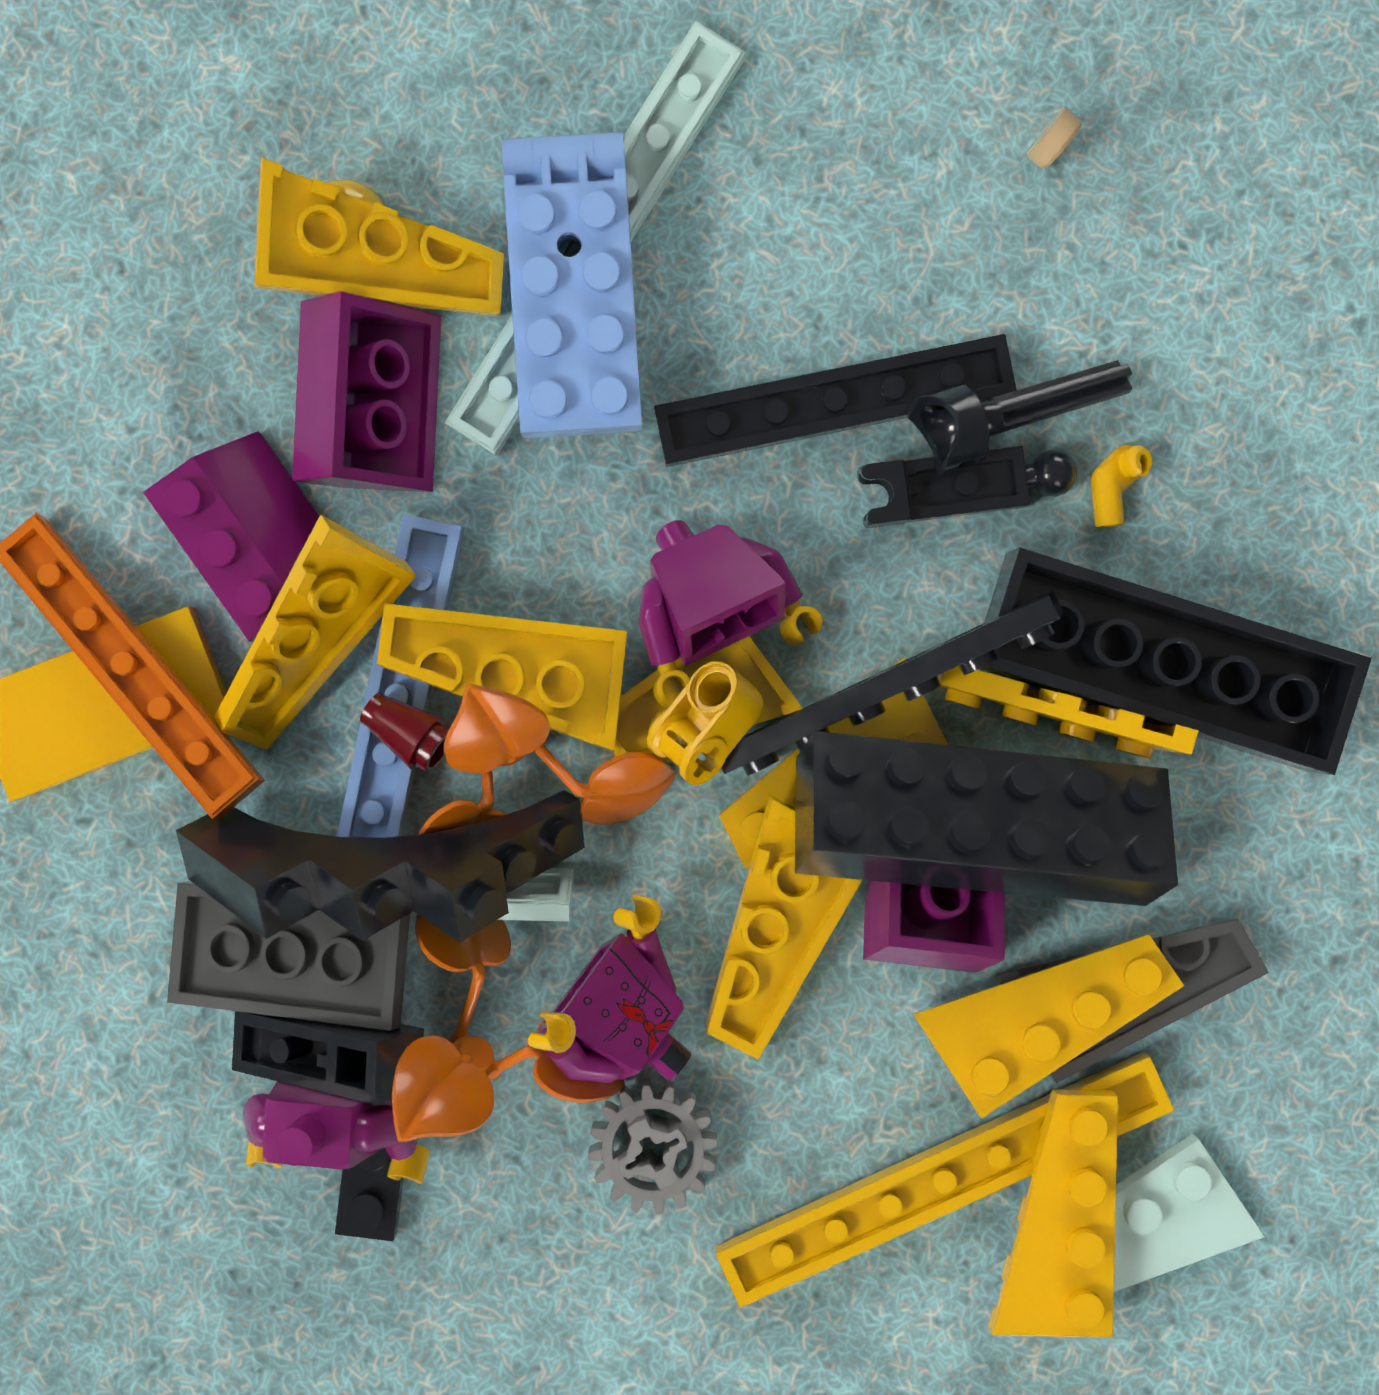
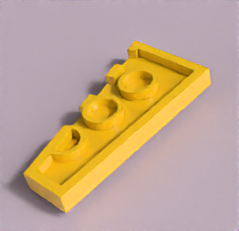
[214,515,417,750]
[705,795,862,1060]
[912,934,1184,1119]
[988,1089,1118,1338]

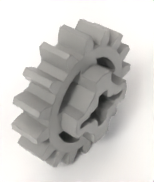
[588,1078,718,1215]

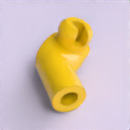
[1090,444,1152,528]

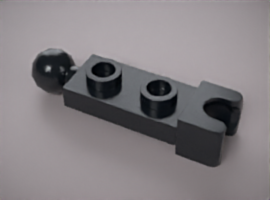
[857,446,1077,528]

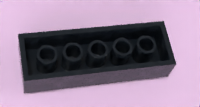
[981,547,1372,775]
[795,731,1178,906]

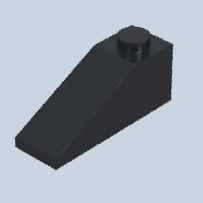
[232,1011,424,1105]

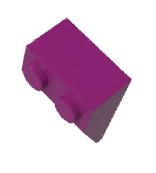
[863,880,1005,973]

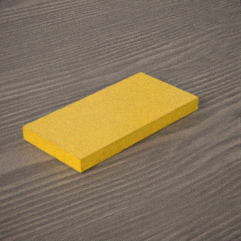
[0,606,227,802]

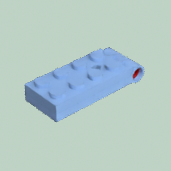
[502,132,643,439]

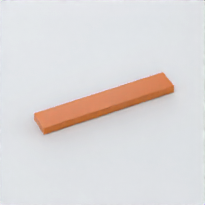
[0,512,265,820]

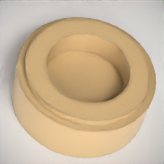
[1025,106,1082,169]

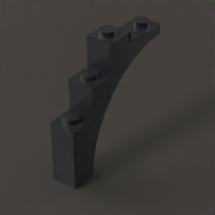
[176,790,585,943]

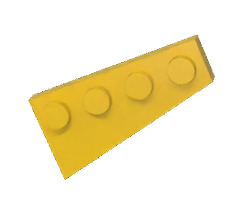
[254,157,504,317]
[377,603,627,752]
[719,657,948,869]
[937,666,1199,759]

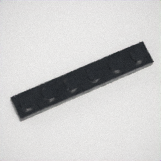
[654,334,1017,467]
[721,591,1064,776]

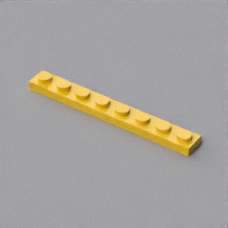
[715,1051,1175,1308]

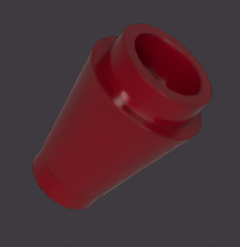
[360,692,449,773]

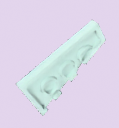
[999,1134,1265,1292]

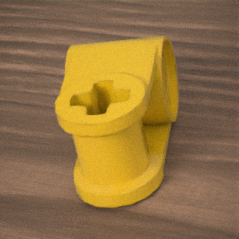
[647,662,763,786]

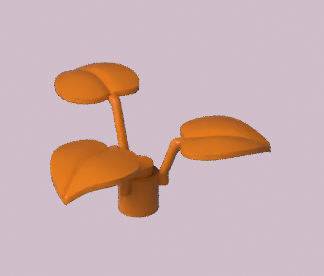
[418,683,676,834]
[392,914,625,1142]

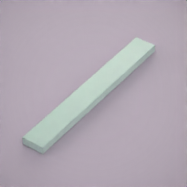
[444,21,746,457]

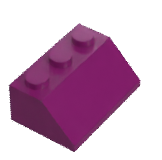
[292,291,442,492]
[143,431,320,642]

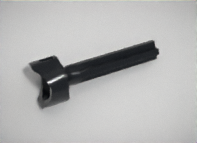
[908,360,1132,476]

